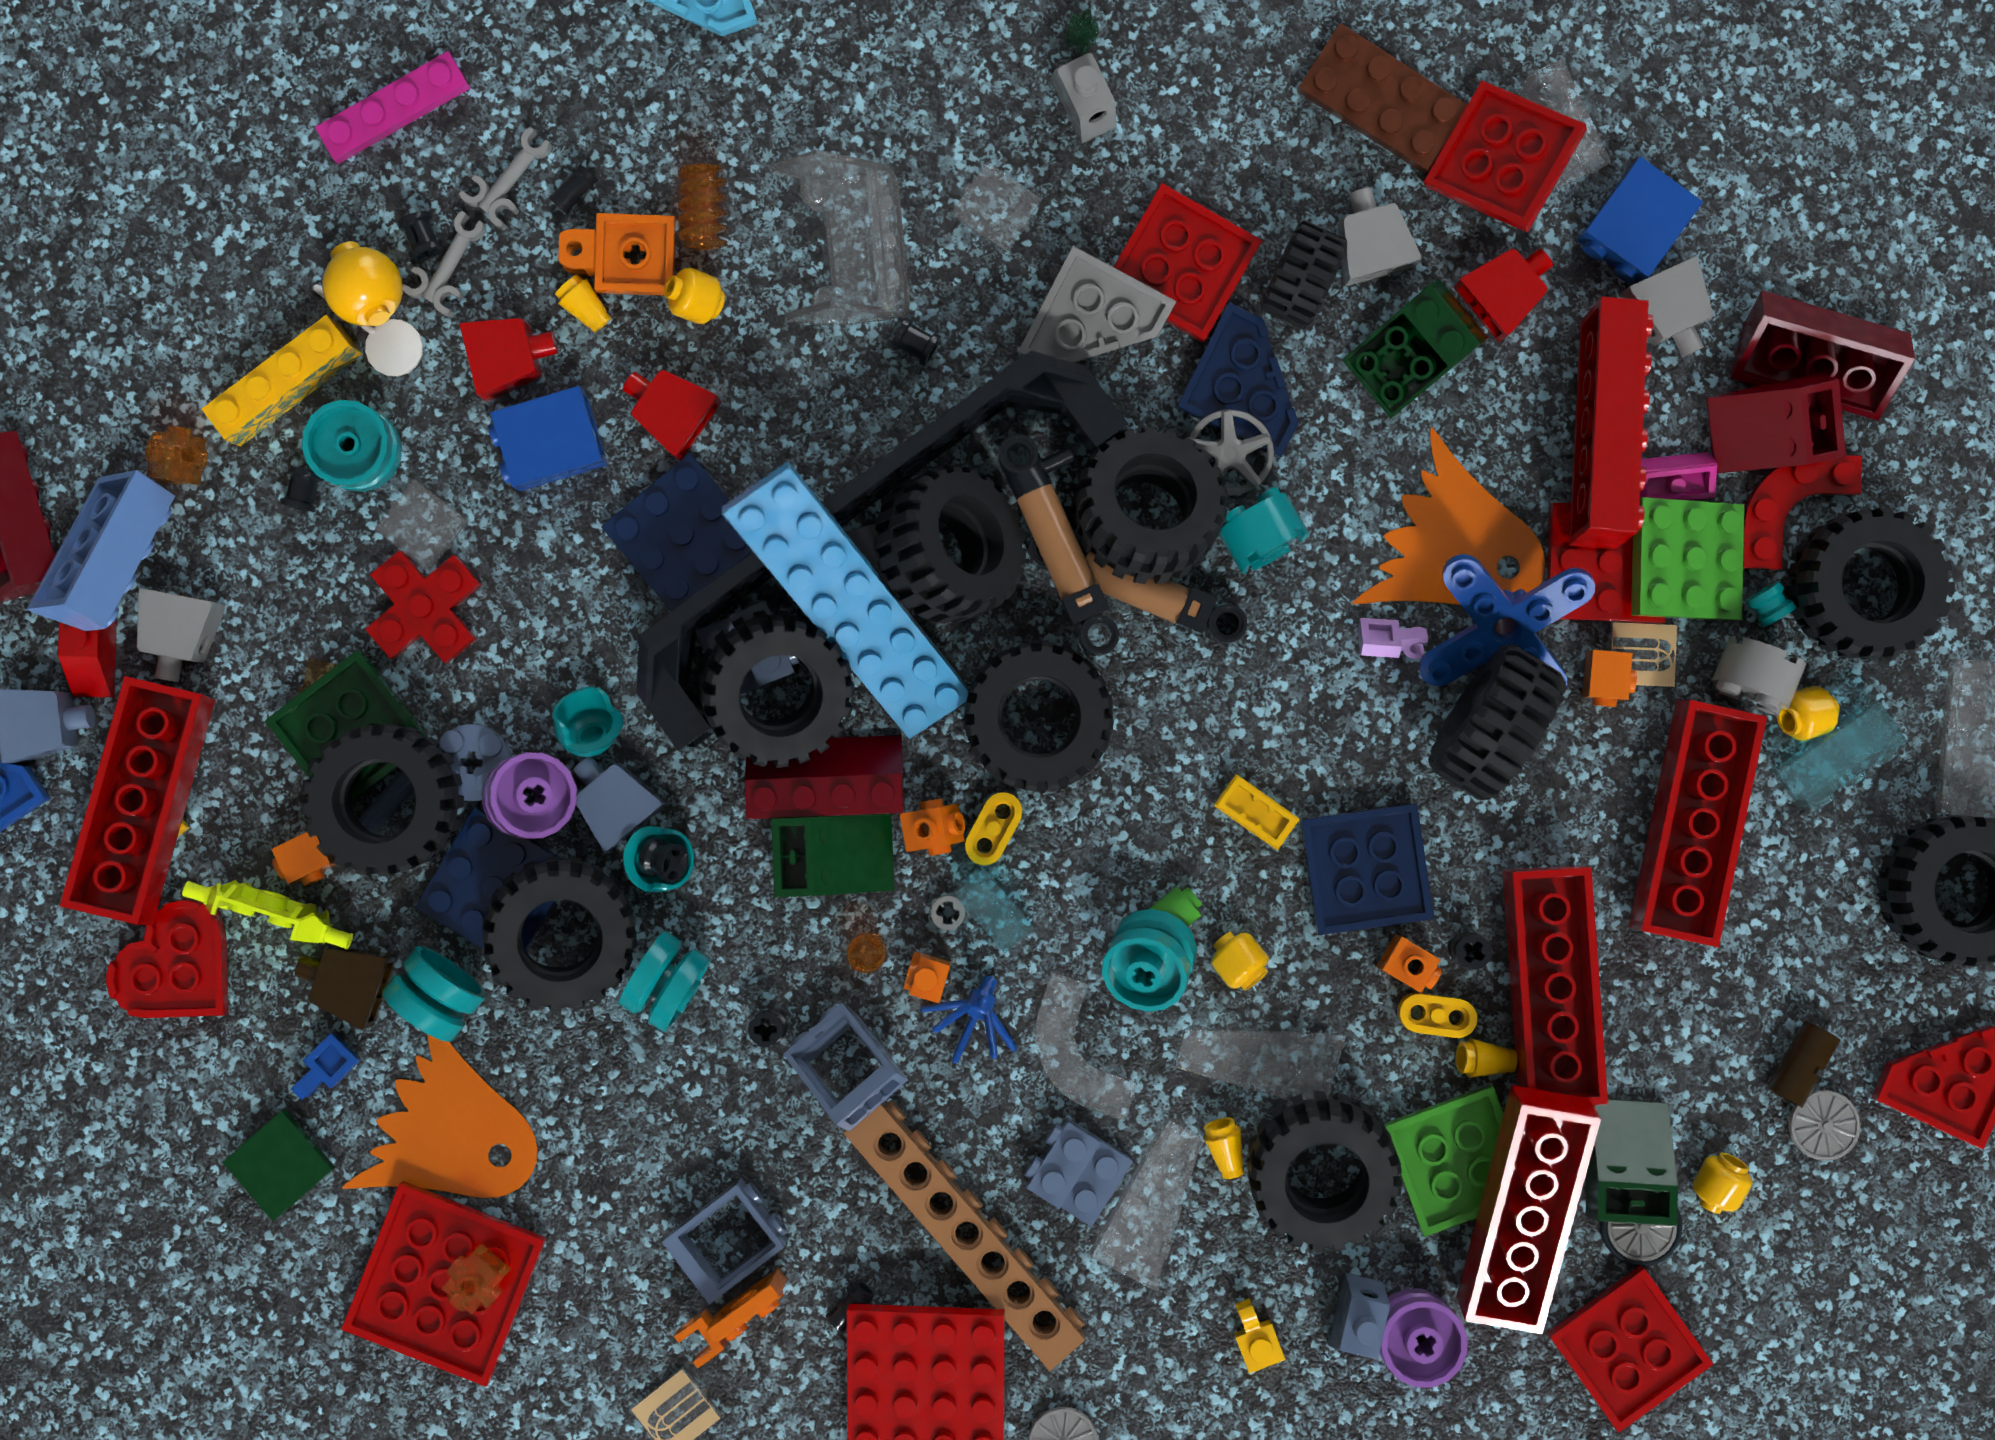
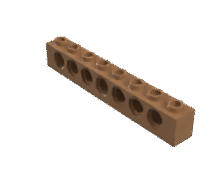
[843,1100,1085,1371]

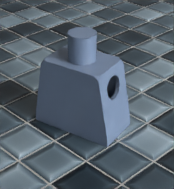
[0,689,96,763]
[573,757,668,852]
[1328,1272,1390,1359]

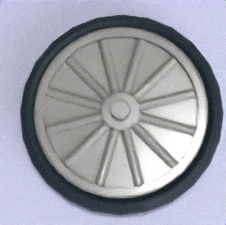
[1600,1209,1683,1267]

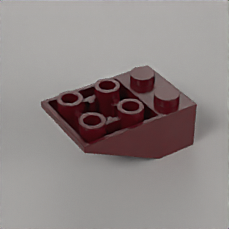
[1705,373,1846,473]

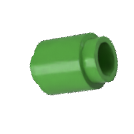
[1149,886,1203,927]

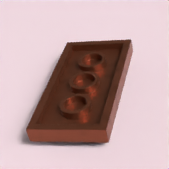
[1297,23,1467,174]

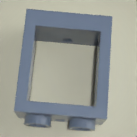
[783,1003,908,1132]
[662,1178,788,1305]

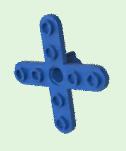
[1419,554,1595,687]

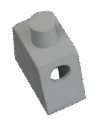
[1050,52,1116,144]
[1338,187,1422,287]
[1619,256,1713,358]
[137,588,226,682]

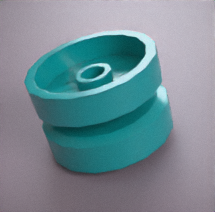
[302,400,402,492]
[1102,909,1197,1012]
[618,931,711,1033]
[382,946,487,1042]

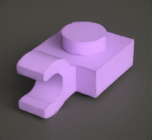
[1358,618,1428,659]

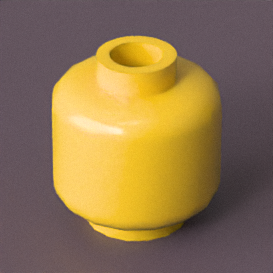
[664,267,725,324]
[1777,686,1839,741]
[1211,931,1269,991]
[1693,1152,1753,1214]

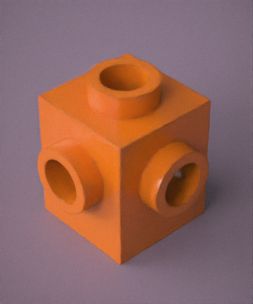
[900,798,965,856]

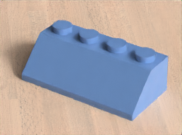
[27,470,175,631]

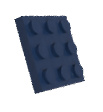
[601,453,753,612]
[1300,803,1434,936]
[415,808,565,951]

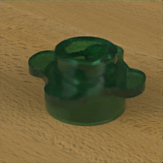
[1067,9,1099,55]

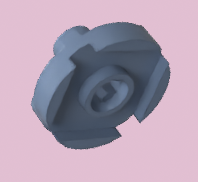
[438,724,512,801]

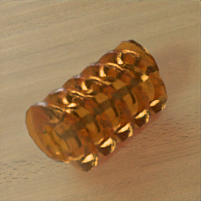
[678,164,728,250]

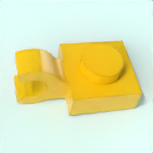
[1234,1298,1286,1374]

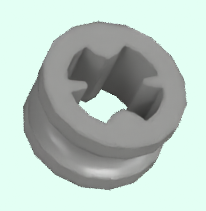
[931,895,965,930]

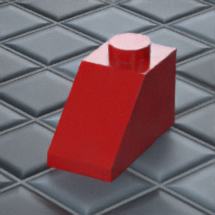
[58,621,117,698]

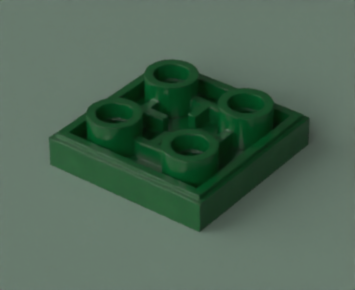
[222,1109,336,1221]

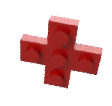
[365,550,482,664]

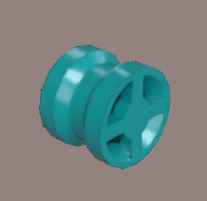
[1745,580,1797,627]

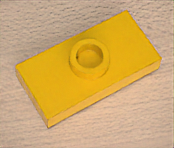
[1213,774,1300,851]

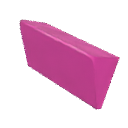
[1640,452,1717,501]

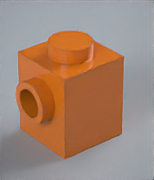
[1582,650,1637,707]
[271,832,336,887]

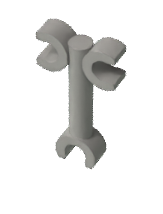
[459,127,552,231]
[403,211,486,317]

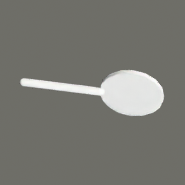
[313,284,423,377]

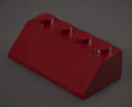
[1730,290,1915,421]
[0,431,56,603]
[745,735,905,819]

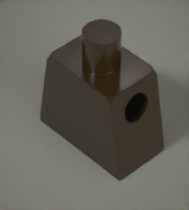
[295,946,398,1030]

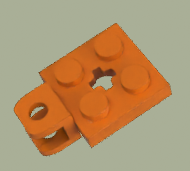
[558,213,676,296]
[674,1267,787,1368]

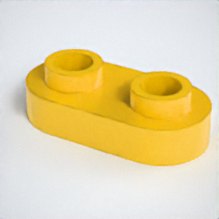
[965,792,1022,865]
[1397,992,1477,1038]

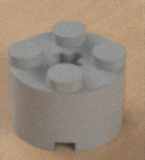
[1712,636,1807,716]

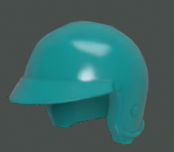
[552,687,624,757]
[623,826,694,892]

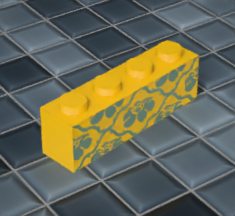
[201,315,363,447]

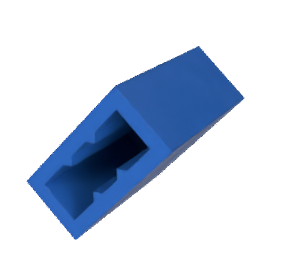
[1576,156,1703,284]
[488,386,608,492]

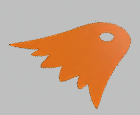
[1352,427,1545,605]
[342,1034,538,1198]

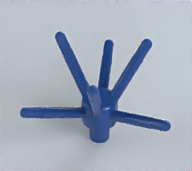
[920,975,1017,1064]

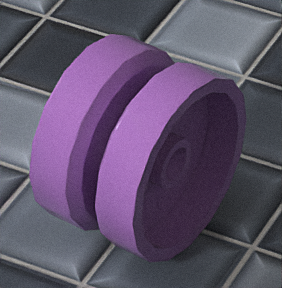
[482,753,577,839]
[1379,1289,1467,1388]

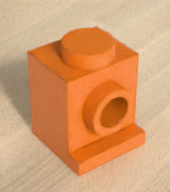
[1376,934,1442,993]
[903,951,951,1003]

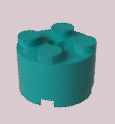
[1219,487,1310,574]

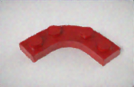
[1743,455,1862,570]

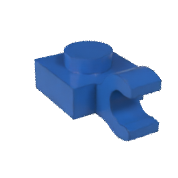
[291,1032,362,1100]

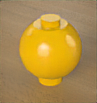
[322,241,403,326]

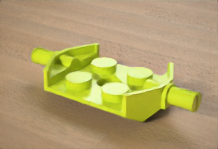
[182,880,353,949]

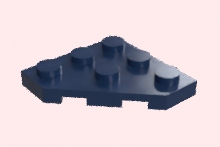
[1177,302,1299,459]

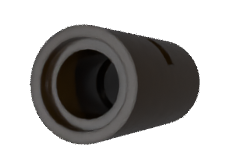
[1766,1020,1841,1108]

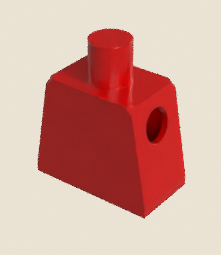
[1452,248,1553,343]
[459,318,559,402]
[622,369,722,461]

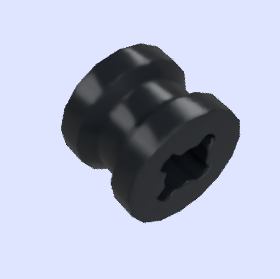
[639,837,689,883]

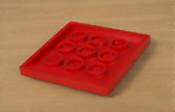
[341,1181,547,1387]
[847,1303,1005,1440]

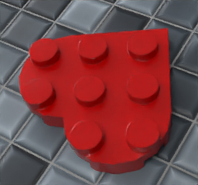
[106,899,229,1018]

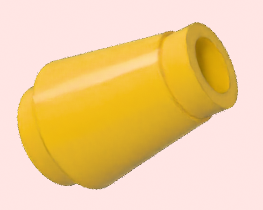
[555,274,611,333]
[1455,1038,1517,1078]
[1203,1117,1245,1179]

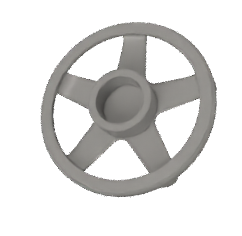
[1189,409,1274,495]

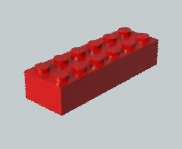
[1569,296,1653,549]
[60,676,216,925]
[1628,700,1767,948]
[1502,865,1608,1105]
[1456,1085,1601,1334]

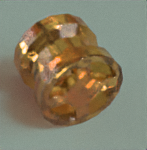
[847,932,887,973]

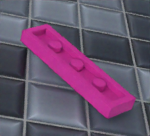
[315,51,470,164]

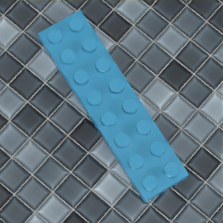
[722,461,970,739]

